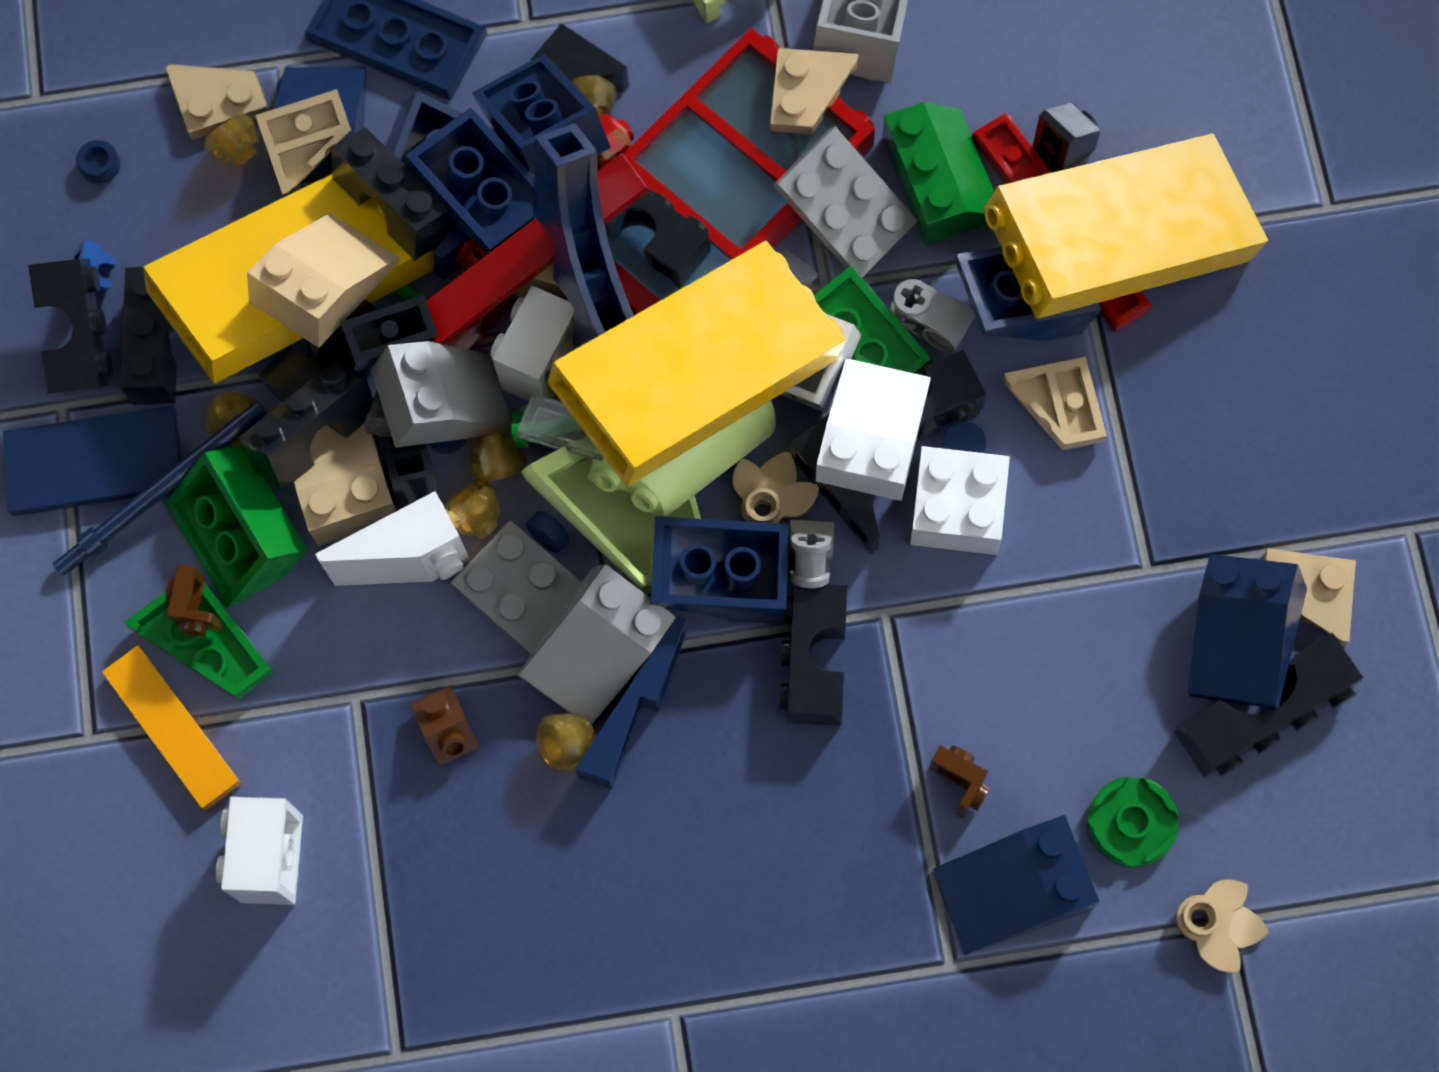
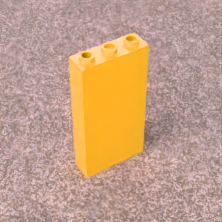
[983,134,1269,319]
[143,174,437,384]
[547,241,846,487]

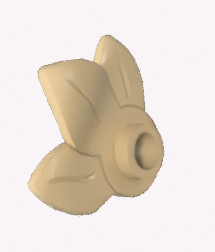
[733,452,819,523]
[1176,879,1269,973]

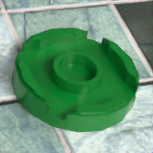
[1087,777,1179,868]

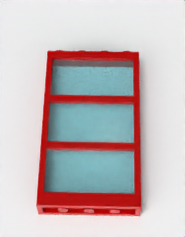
[608,28,875,316]

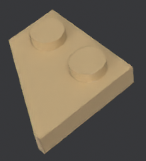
[770,48,858,134]
[166,65,269,140]
[255,89,352,195]
[1003,357,1107,450]
[1263,548,1356,646]

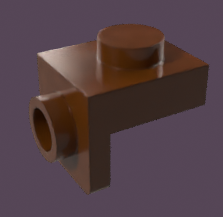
[166,565,222,637]
[411,685,479,765]
[929,745,990,818]

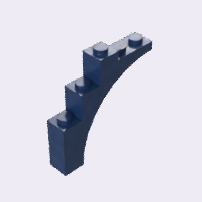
[533,123,634,348]

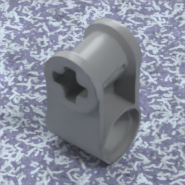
[890,279,975,354]
[789,519,834,588]

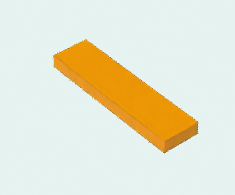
[102,645,242,811]

